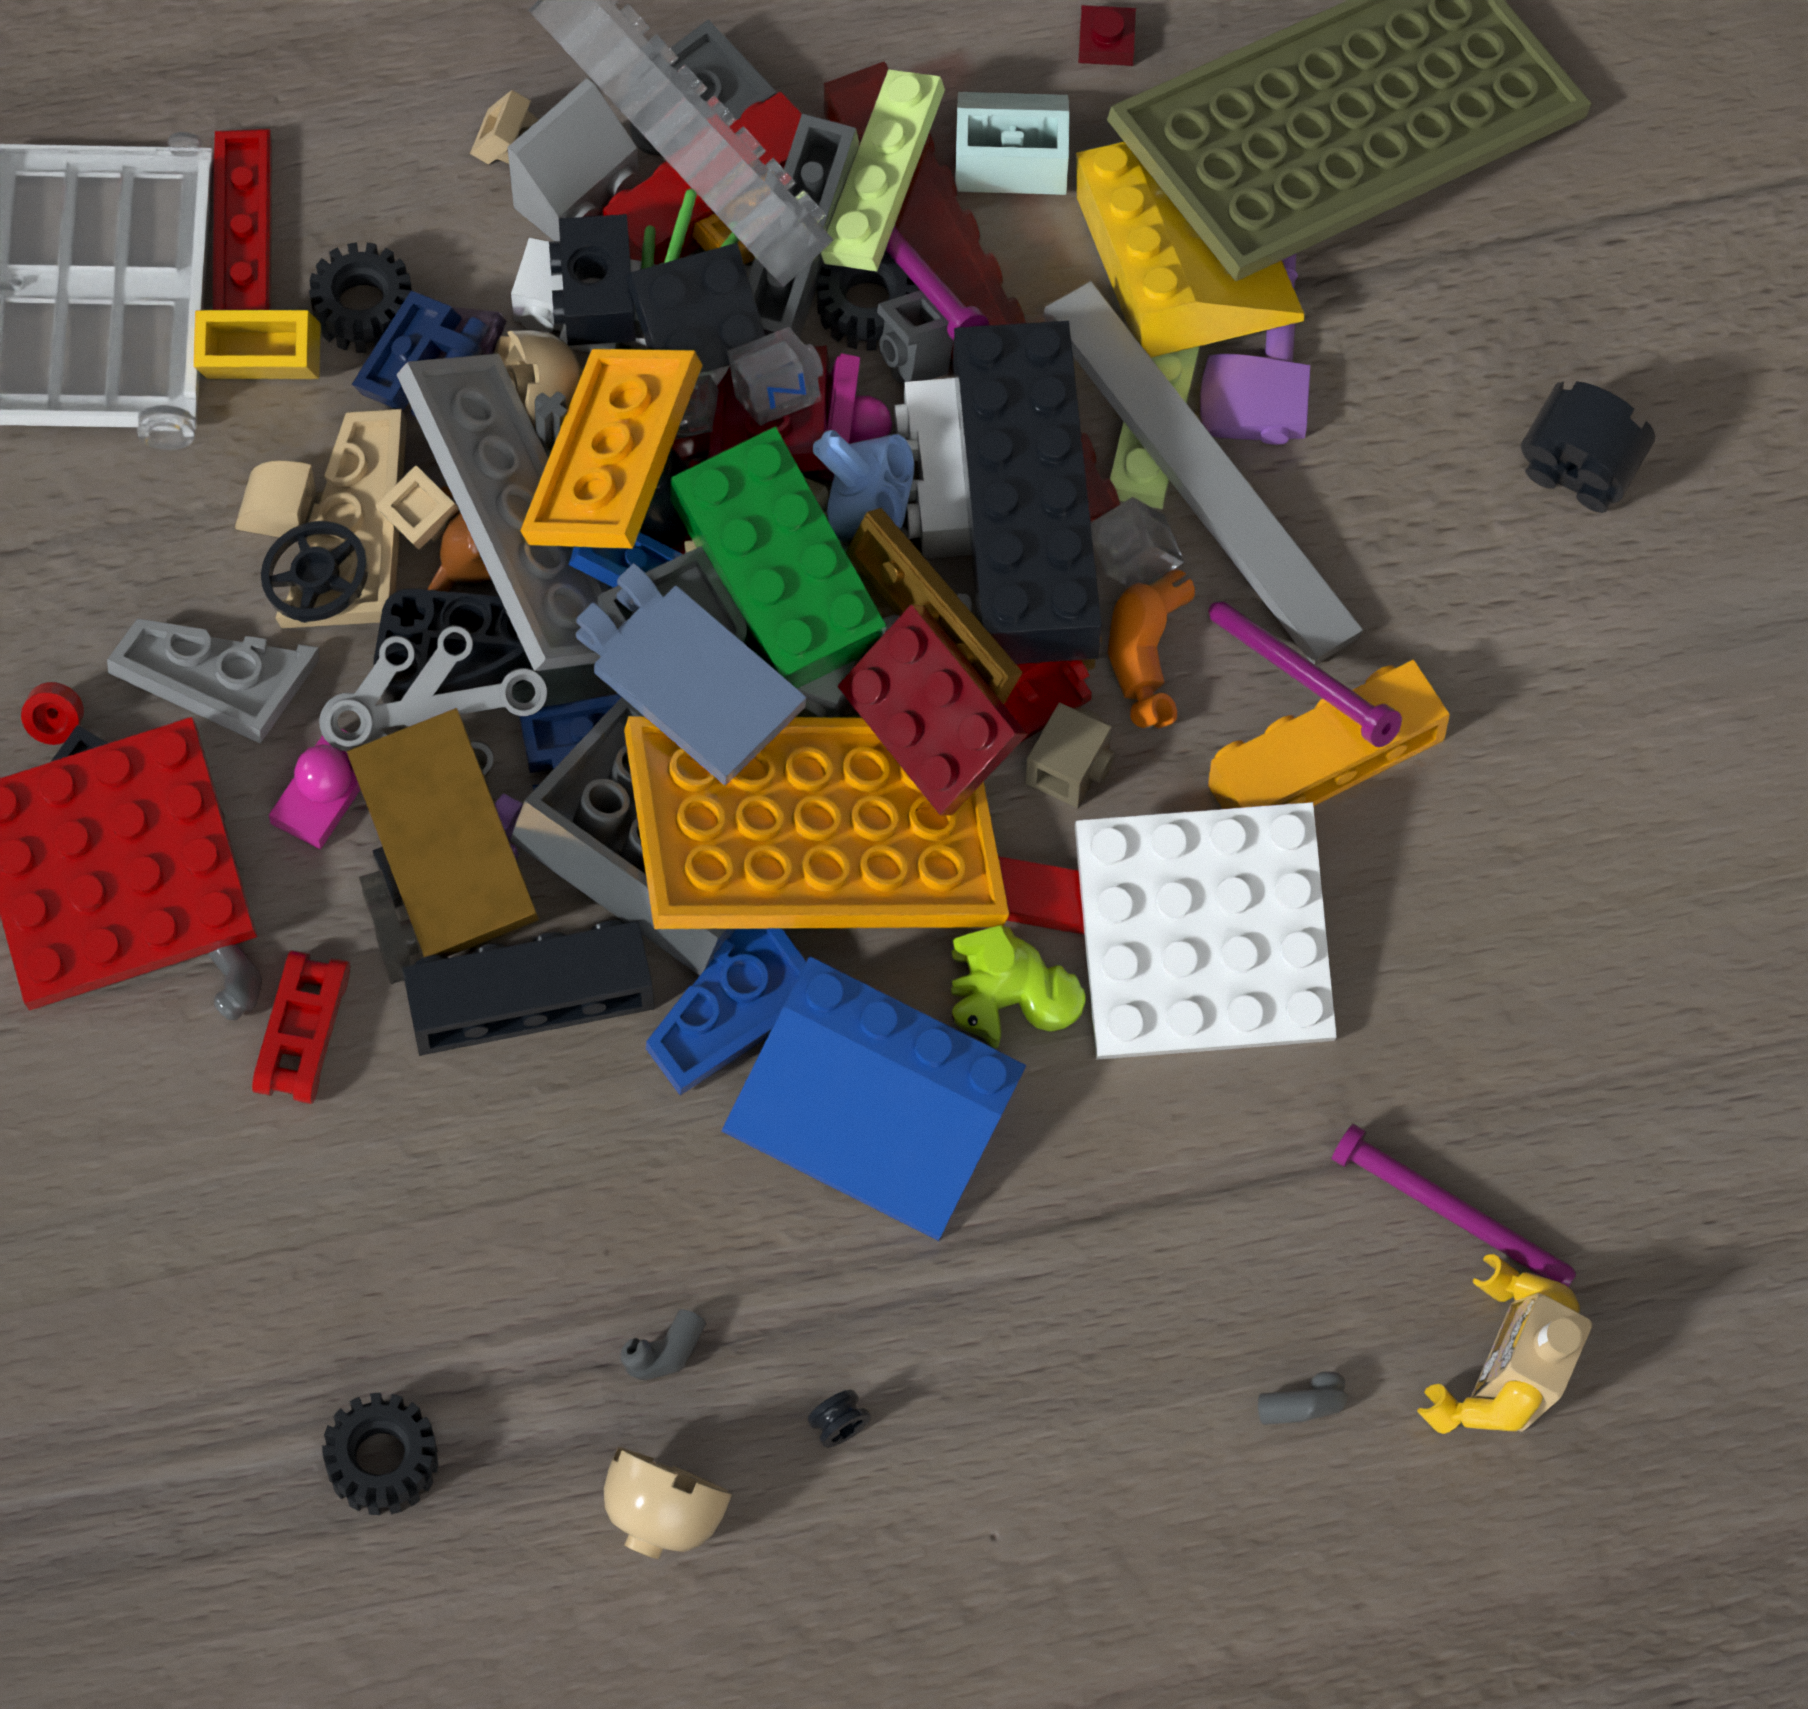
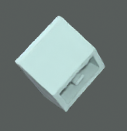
[955,92,1069,195]

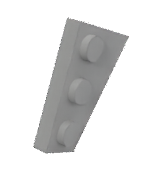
[107,618,319,744]

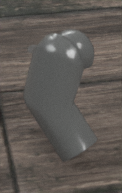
[209,944,262,1020]
[1258,1371,1348,1425]

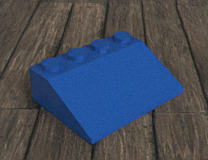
[721,956,1027,1241]

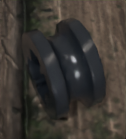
[808,1389,871,1448]

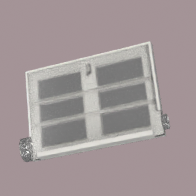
[0,132,213,450]

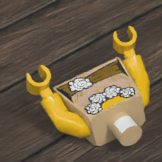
[1417,1254,1592,1434]

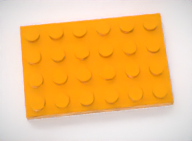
[624,716,1009,929]

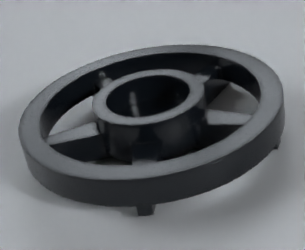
[261,521,369,623]

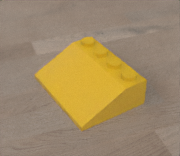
[1076,142,1304,358]

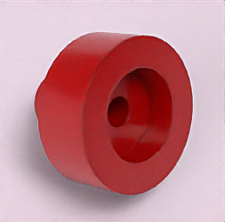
[21,682,84,745]

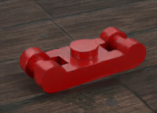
[252,950,351,1104]

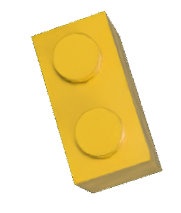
[193,310,321,379]

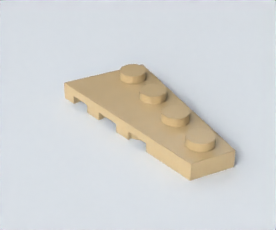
[275,409,407,628]

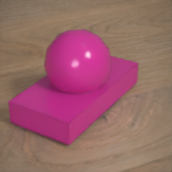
[814,353,892,482]
[269,729,361,850]

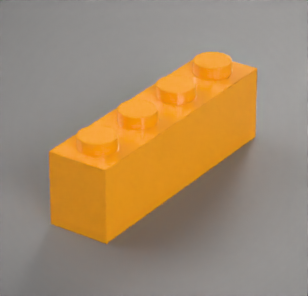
[1208,659,1450,809]

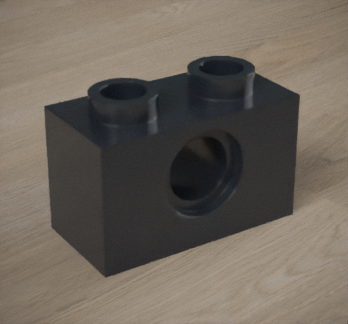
[549,214,636,346]

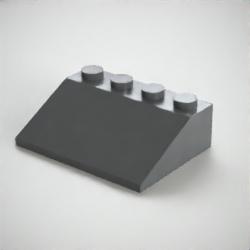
[510,697,736,975]

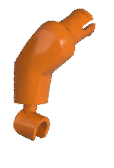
[1108,569,1195,729]

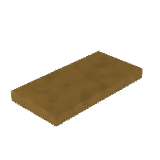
[347,708,539,957]

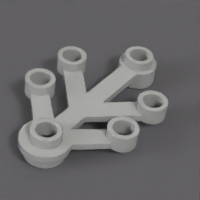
[319,625,547,775]

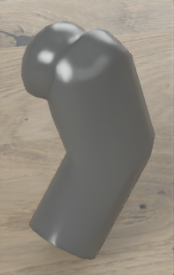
[620,1309,706,1381]

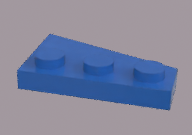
[645,928,806,1096]

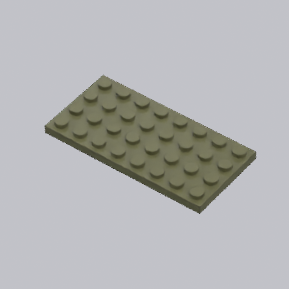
[1107,0,1592,281]

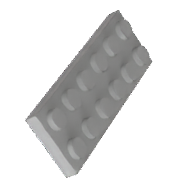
[397,354,610,671]

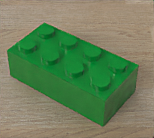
[671,427,886,688]

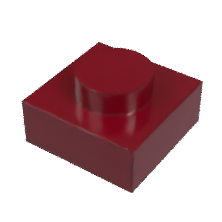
[1078,5,1136,66]

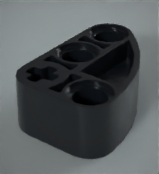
[373,588,538,703]

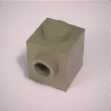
[1026,702,1116,808]

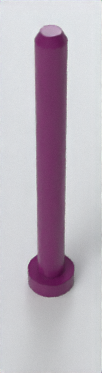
[885,226,989,341]
[1208,601,1402,747]
[1331,1123,1576,1287]

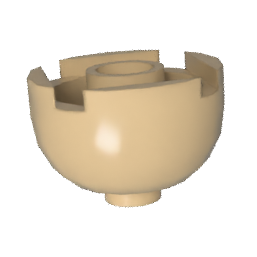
[494,330,584,429]
[604,1446,732,1559]

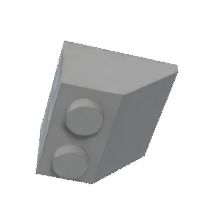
[507,78,639,241]

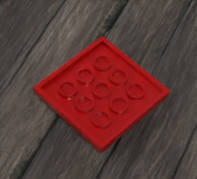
[0,717,258,1011]

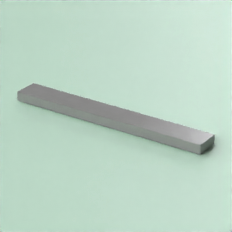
[1042,281,1363,665]

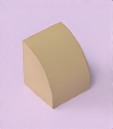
[235,461,316,537]

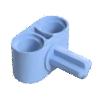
[813,430,915,543]

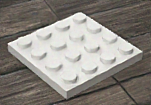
[1075,802,1336,1060]

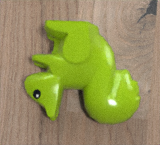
[951,925,1086,1049]

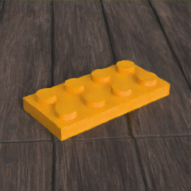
[520,349,703,549]

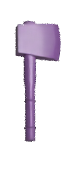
[1200,253,1310,445]

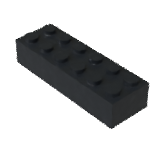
[953,320,1102,664]

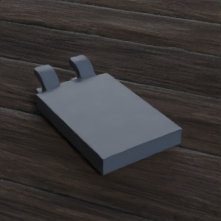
[576,563,807,786]

